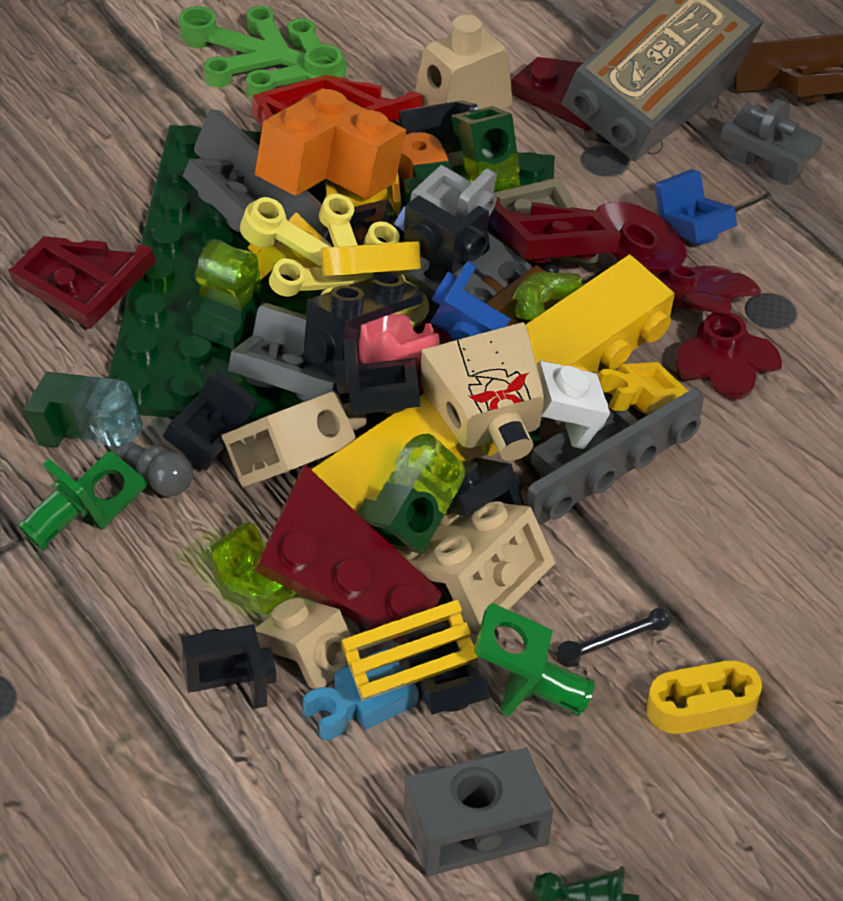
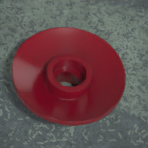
[596,202,687,274]

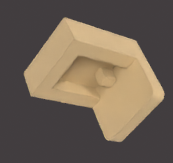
[255,596,351,689]

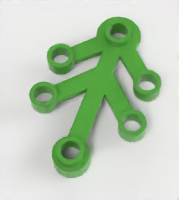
[179,6,347,98]

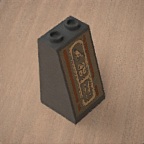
[561,0,764,162]

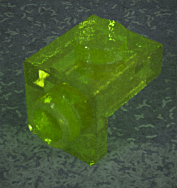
[205,522,296,616]

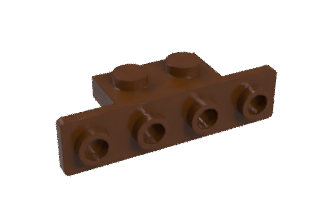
[733,33,843,102]

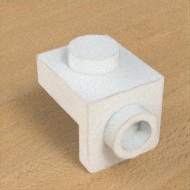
[536,360,610,449]

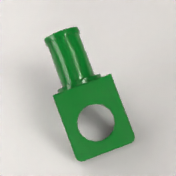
[17,451,147,551]
[474,603,595,717]

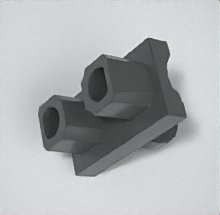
[720,99,823,185]

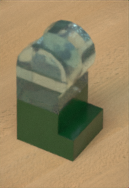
[24,371,143,447]

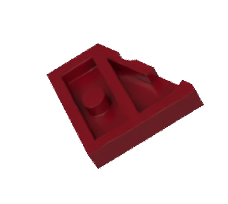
[8,236,156,329]

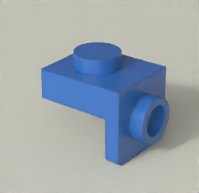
[655,169,737,244]
[430,261,510,341]

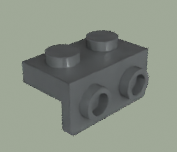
[228,303,340,402]

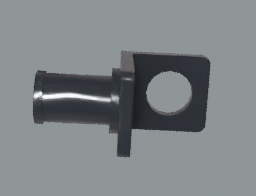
[399,100,478,153]

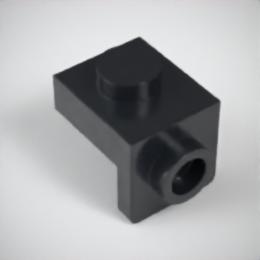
[403,195,489,274]
[334,338,421,415]
[162,370,259,471]
[425,457,525,517]
[404,617,490,715]
[181,624,277,709]

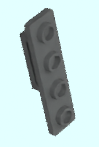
[183,109,329,239]
[526,388,704,526]

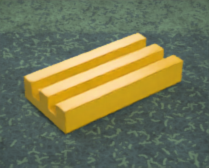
[341,599,479,701]

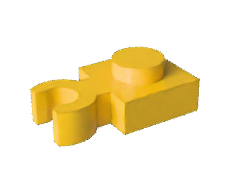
[598,362,688,414]

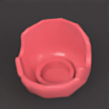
[358,314,440,373]

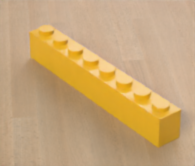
[294,254,675,512]

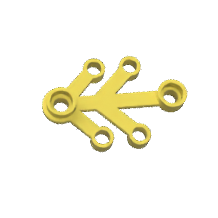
[240,194,429,328]

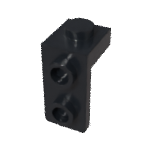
[303,272,424,378]

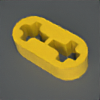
[321,241,421,276]
[646,660,762,734]

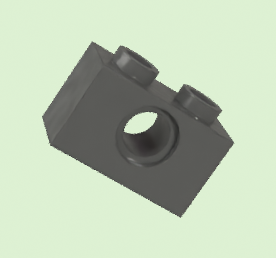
[403,747,553,877]

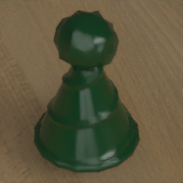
[532,866,639,901]

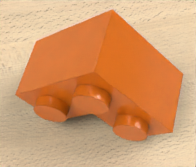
[255,88,406,200]

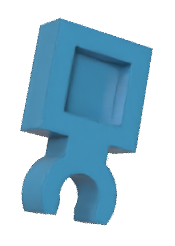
[303,648,419,740]

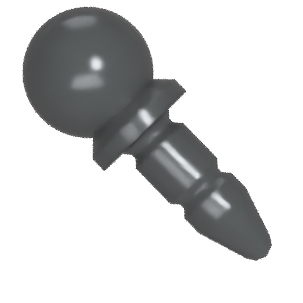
[108,439,193,496]

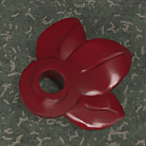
[658,266,761,315]
[676,312,782,400]

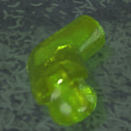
[513,272,582,320]

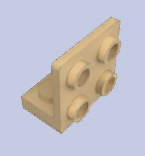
[395,501,556,633]

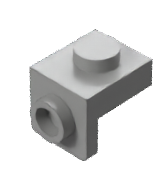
[410,165,497,219]

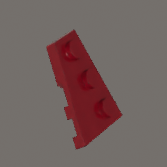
[254,464,442,645]

